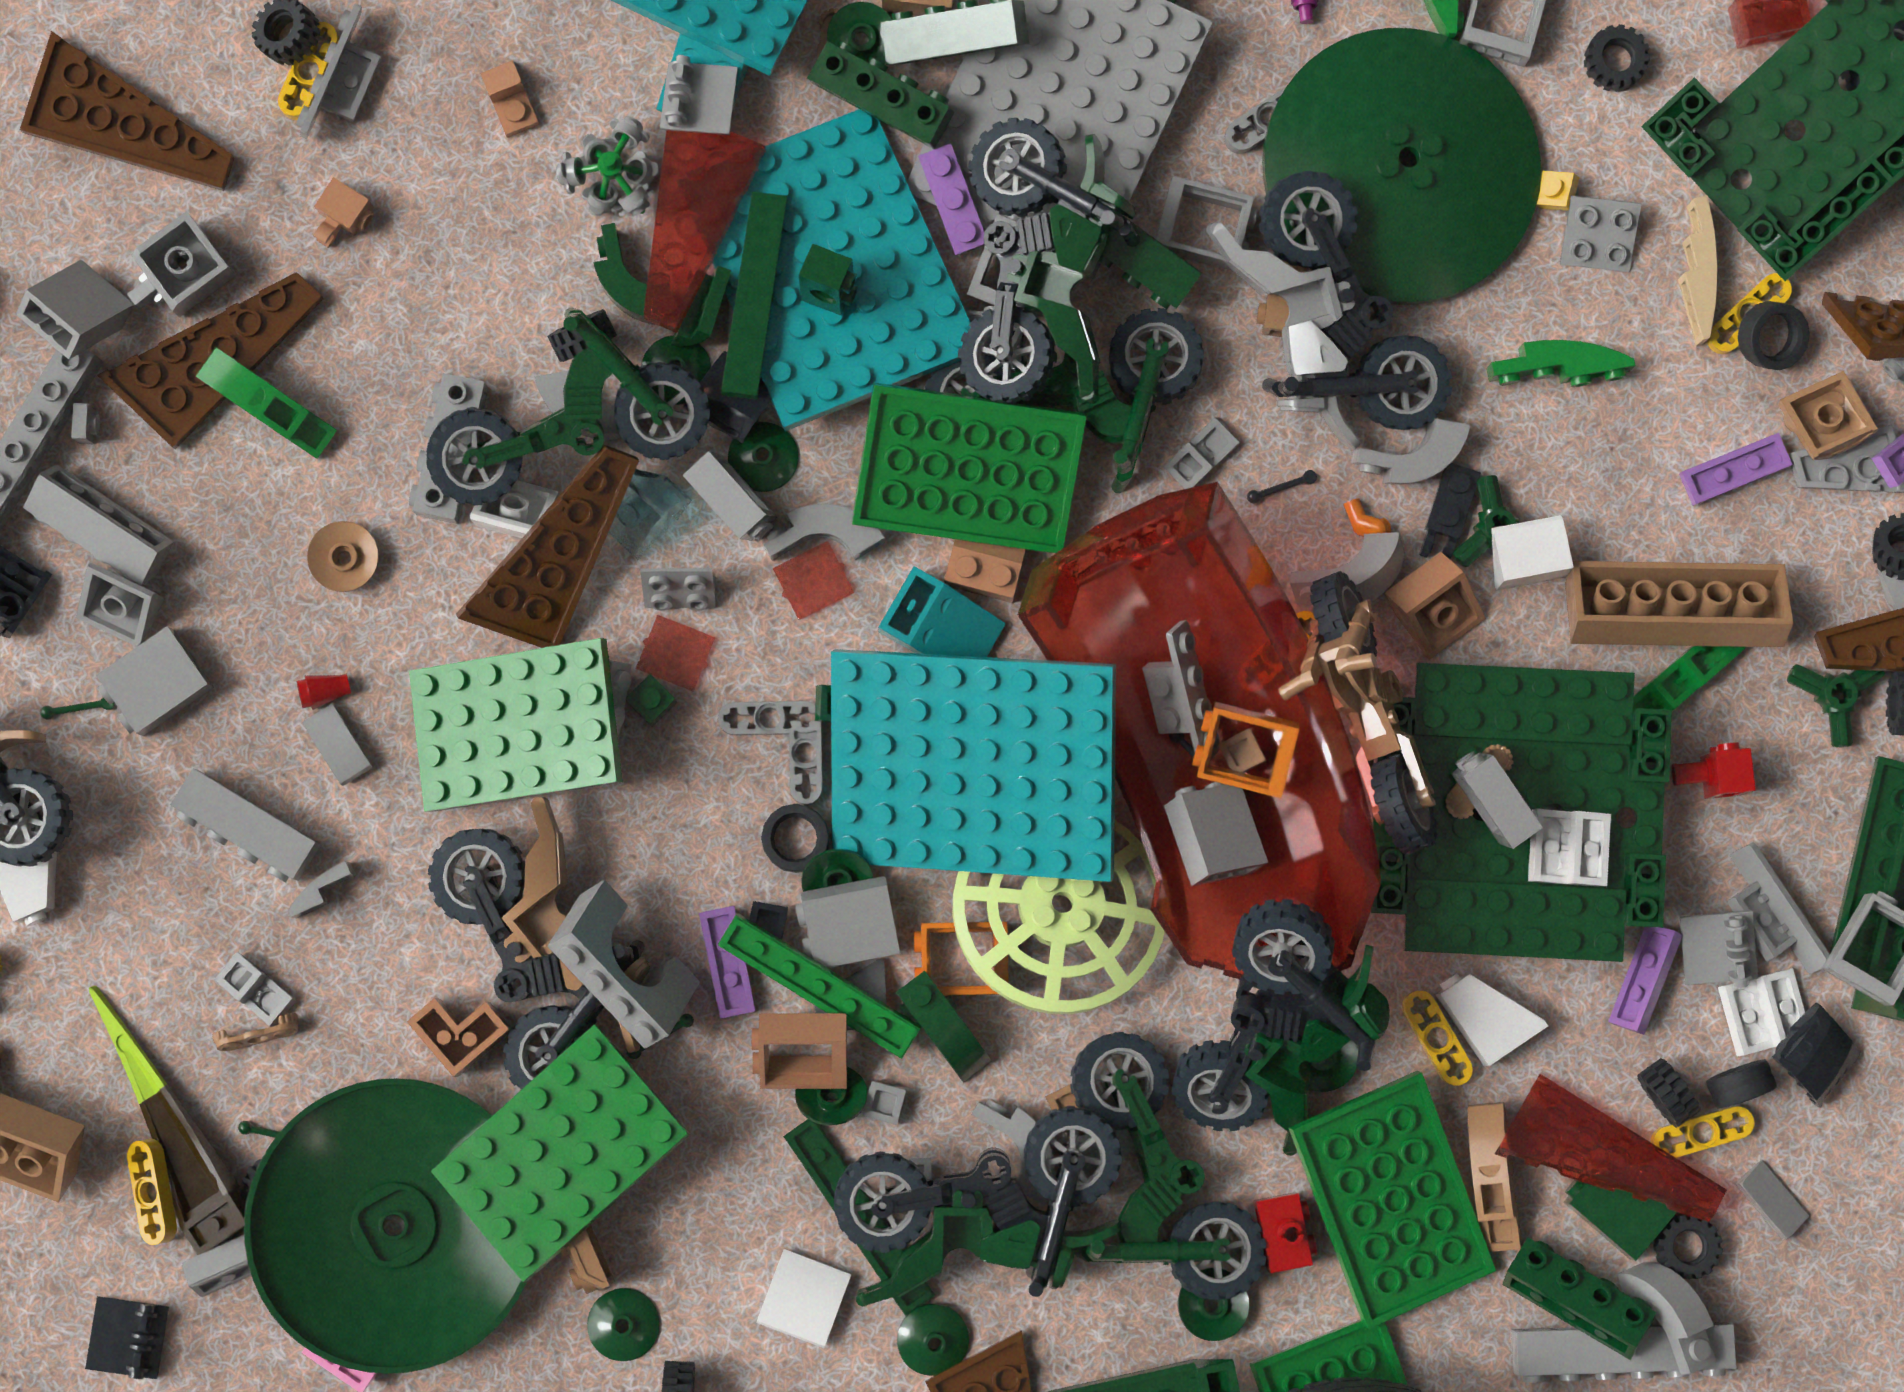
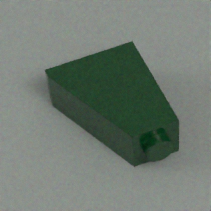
[1563,1175,1682,1261]

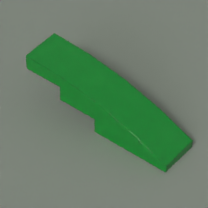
[1633,646,1746,714]

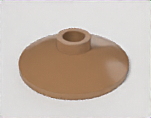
[307,521,379,592]

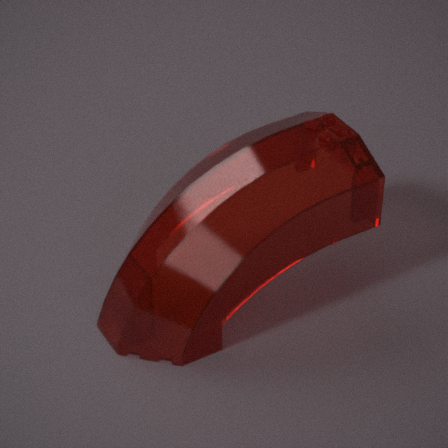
[1017,482,1381,979]

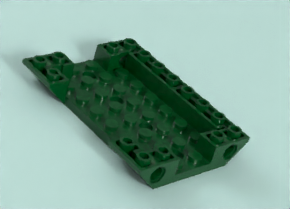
[1641,0,1904,281]

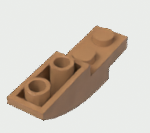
[1467,1102,1523,1252]

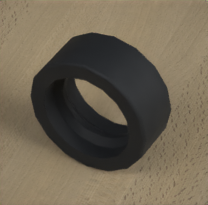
[1737,301,1810,370]
[761,804,830,873]

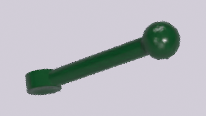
[40,697,115,720]
[627,1013,694,1059]
[238,1121,280,1138]

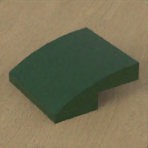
[671,266,731,347]

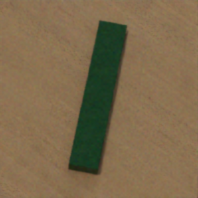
[721,191,788,400]
[783,1119,935,1316]

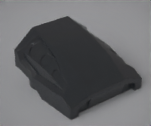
[684,351,771,444]
[0,545,52,638]
[1772,1003,1861,1108]

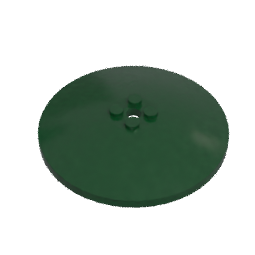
[1262,28,1541,305]
[244,1078,526,1374]

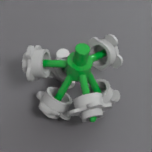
[556,116,660,217]

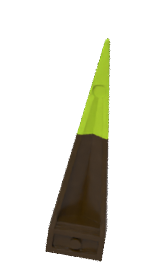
[89,986,246,1255]

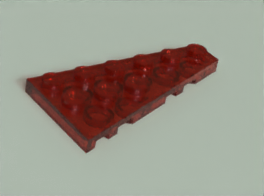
[644,130,766,333]
[1494,1074,1727,1222]

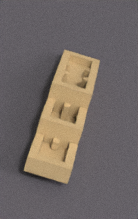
[1678,195,1718,346]

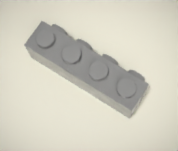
[409,373,488,524]
[23,464,174,586]
[170,768,321,883]

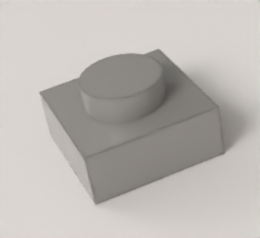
[71,403,100,444]
[862,1081,906,1125]

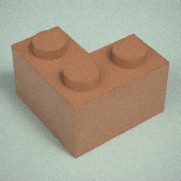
[407,998,512,1077]

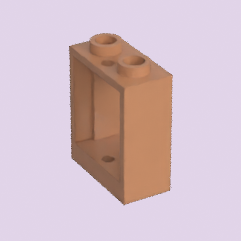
[751,1013,847,1089]

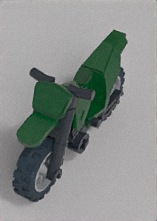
[958,118,1140,404]
[1172,899,1390,1156]
[834,1106,1122,1307]

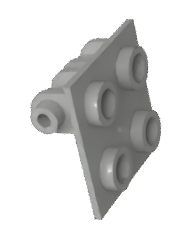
[660,55,738,135]
[1560,195,1641,272]
[640,568,716,611]
[1680,910,1758,988]

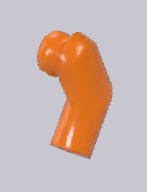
[1343,498,1391,537]

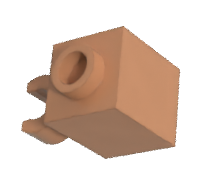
[313,177,374,248]

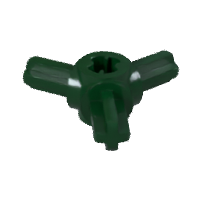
[1453,475,1520,567]
[1787,664,1885,748]

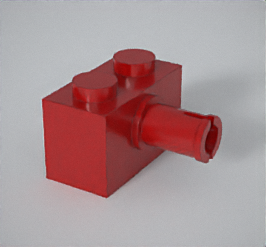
[1671,742,1756,799]
[1253,1192,1317,1274]

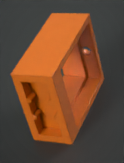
[1192,702,1299,798]
[914,922,1009,996]

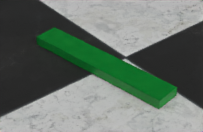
[718,913,921,1059]

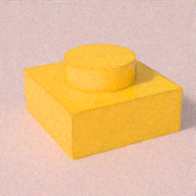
[1536,171,1580,211]

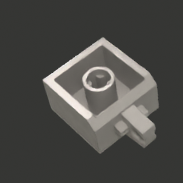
[127,211,236,318]

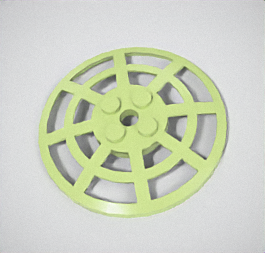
[952,820,1167,1015]

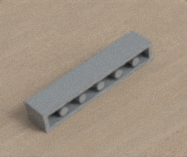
[1511,1322,1736,1382]

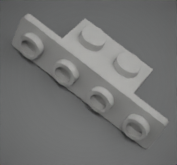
[296,3,381,139]
[1143,620,1220,760]
[1727,842,1830,974]

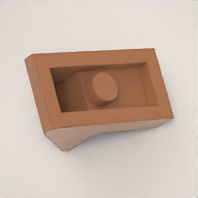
[480,60,539,138]

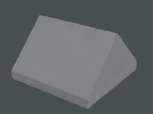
[76,562,165,647]

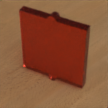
[773,541,854,620]
[636,615,715,692]

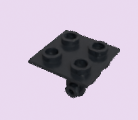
[85,1296,169,1379]

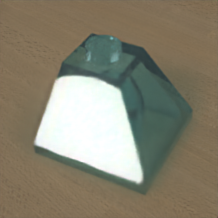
[608,469,692,560]

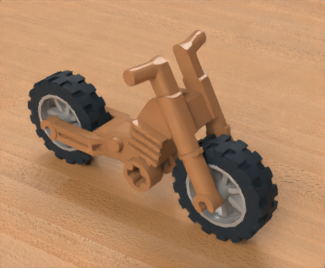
[1279,571,1437,854]

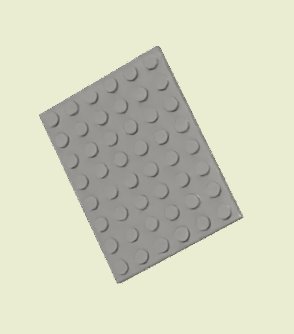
[907,0,1213,279]

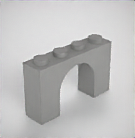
[547,880,700,1049]

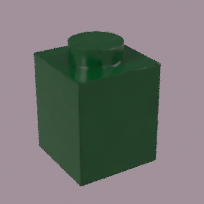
[626,674,677,727]

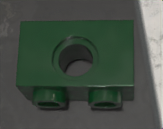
[798,244,858,315]

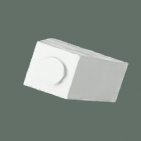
[0,825,57,926]
[1436,973,1548,1066]

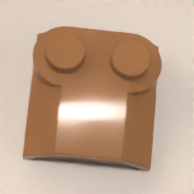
[1779,371,1878,461]
[560,1225,615,1294]

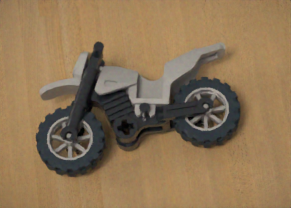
[1206,171,1453,450]

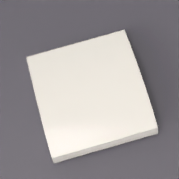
[1528,809,1611,887]
[1718,968,1805,1057]
[756,1249,851,1348]

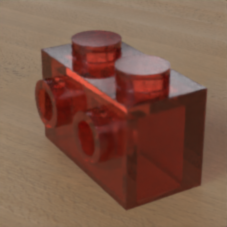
[1728,0,1811,49]

